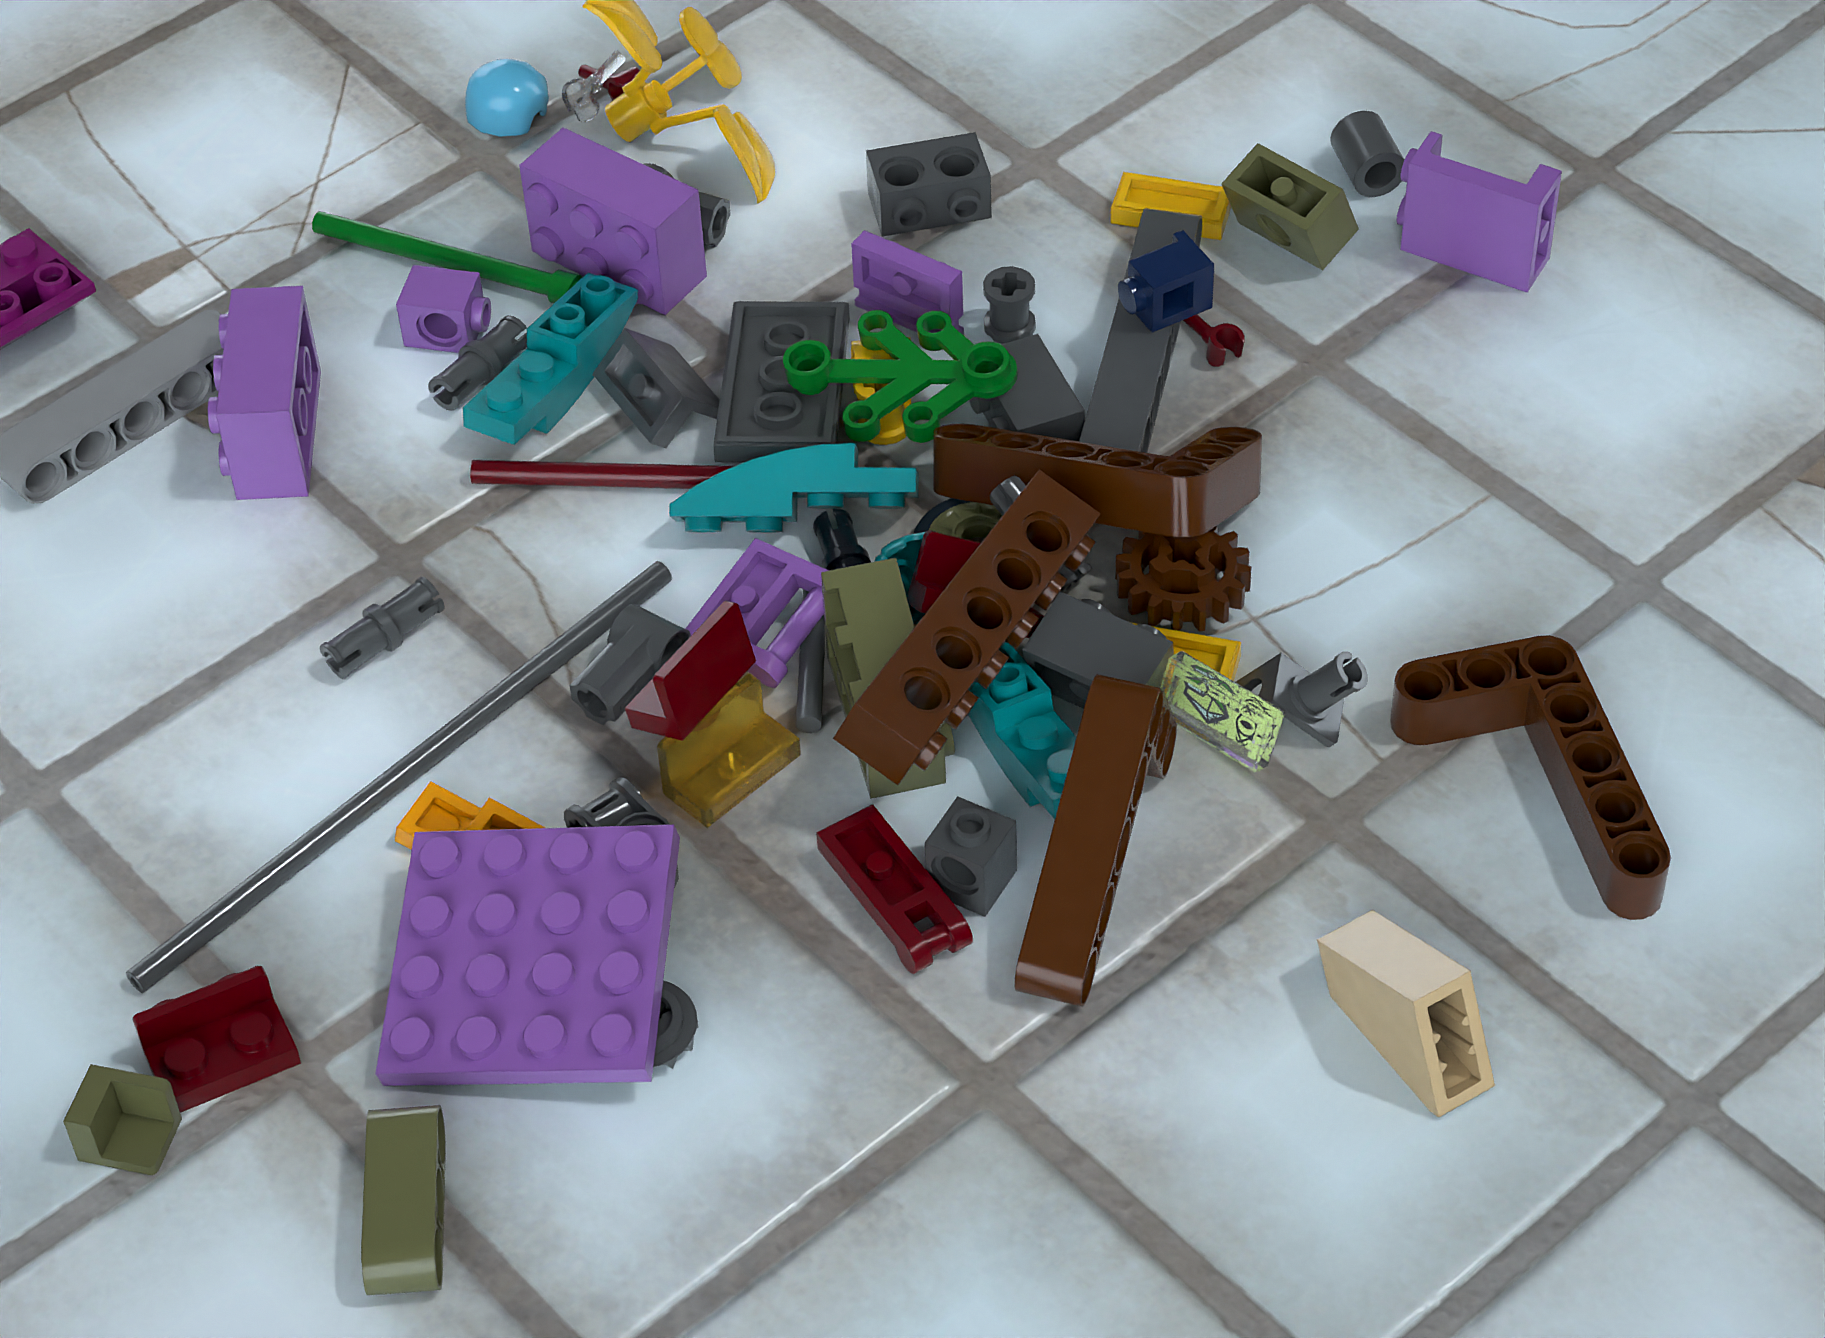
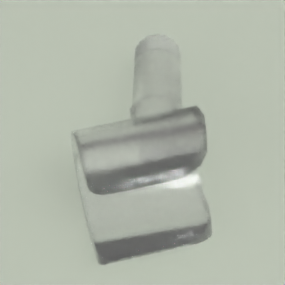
[562,49,626,122]

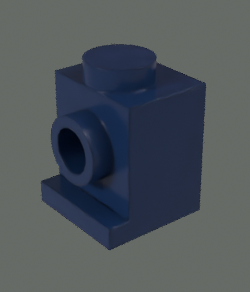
[1118,230,1214,333]

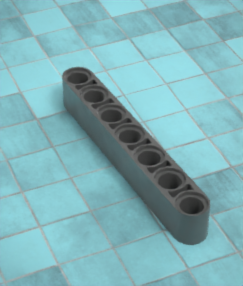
[1079,208,1202,453]

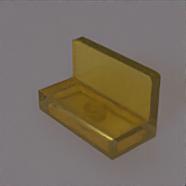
[657,673,801,828]

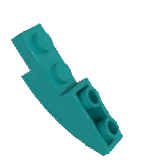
[463,273,638,445]
[669,443,919,533]
[968,643,1077,820]

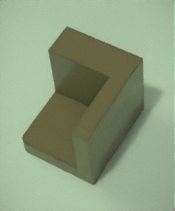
[63,1064,182,1175]

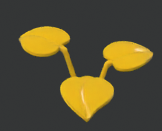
[582,0,775,204]

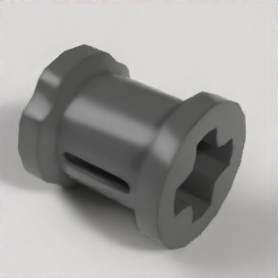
[983,266,1036,344]

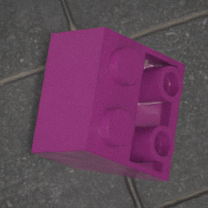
[0,228,96,350]

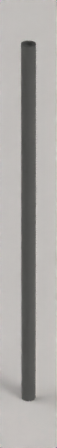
[126,561,672,993]

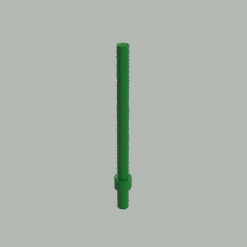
[312,211,583,303]

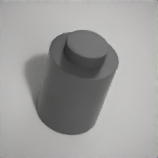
[1330,111,1405,197]

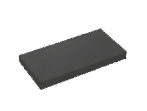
[713,301,850,462]

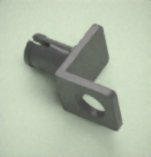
[1228,651,1368,747]

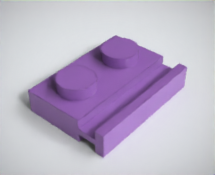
[851,230,964,334]

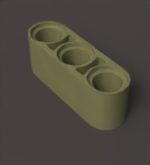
[361,1105,446,1296]

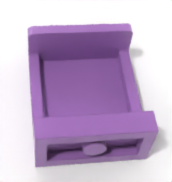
[1396,131,1562,293]

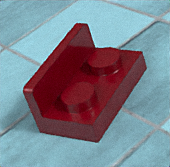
[132,966,301,1113]

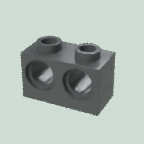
[866,132,992,237]

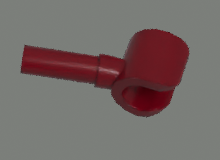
[578,64,640,101]
[1183,314,1245,367]

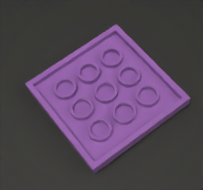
[375,824,680,1086]

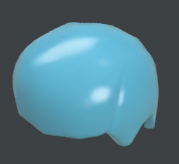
[465,58,549,137]

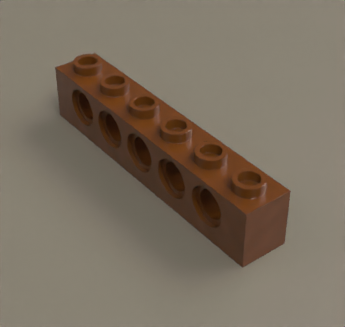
[833,470,1101,785]

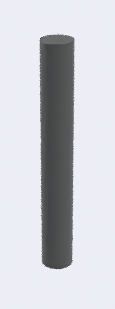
[796,589,826,733]

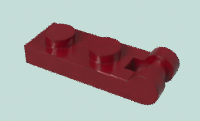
[816,804,973,974]

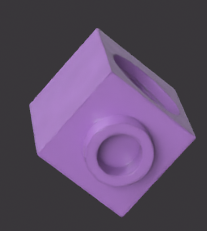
[396,265,491,353]

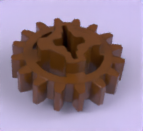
[1115,525,1252,632]

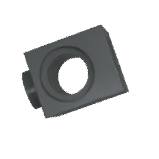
[925,796,1017,917]

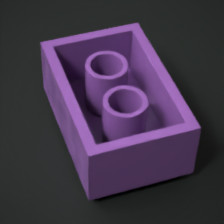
[519,128,707,315]
[208,285,321,500]

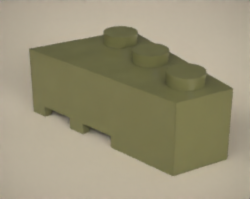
[821,557,955,799]

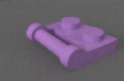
[685,538,829,688]

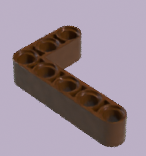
[933,423,1262,537]
[1390,635,1671,920]
[1014,674,1177,1007]

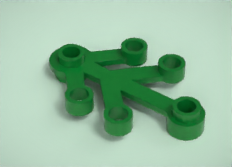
[783,310,1018,443]

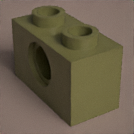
[1221,143,1359,270]

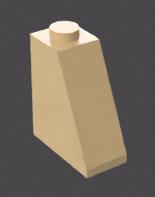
[1317,910,1495,1117]

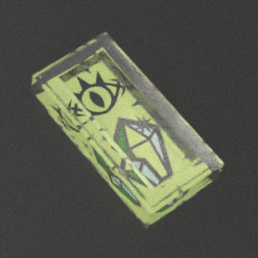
[1160,651,1286,773]

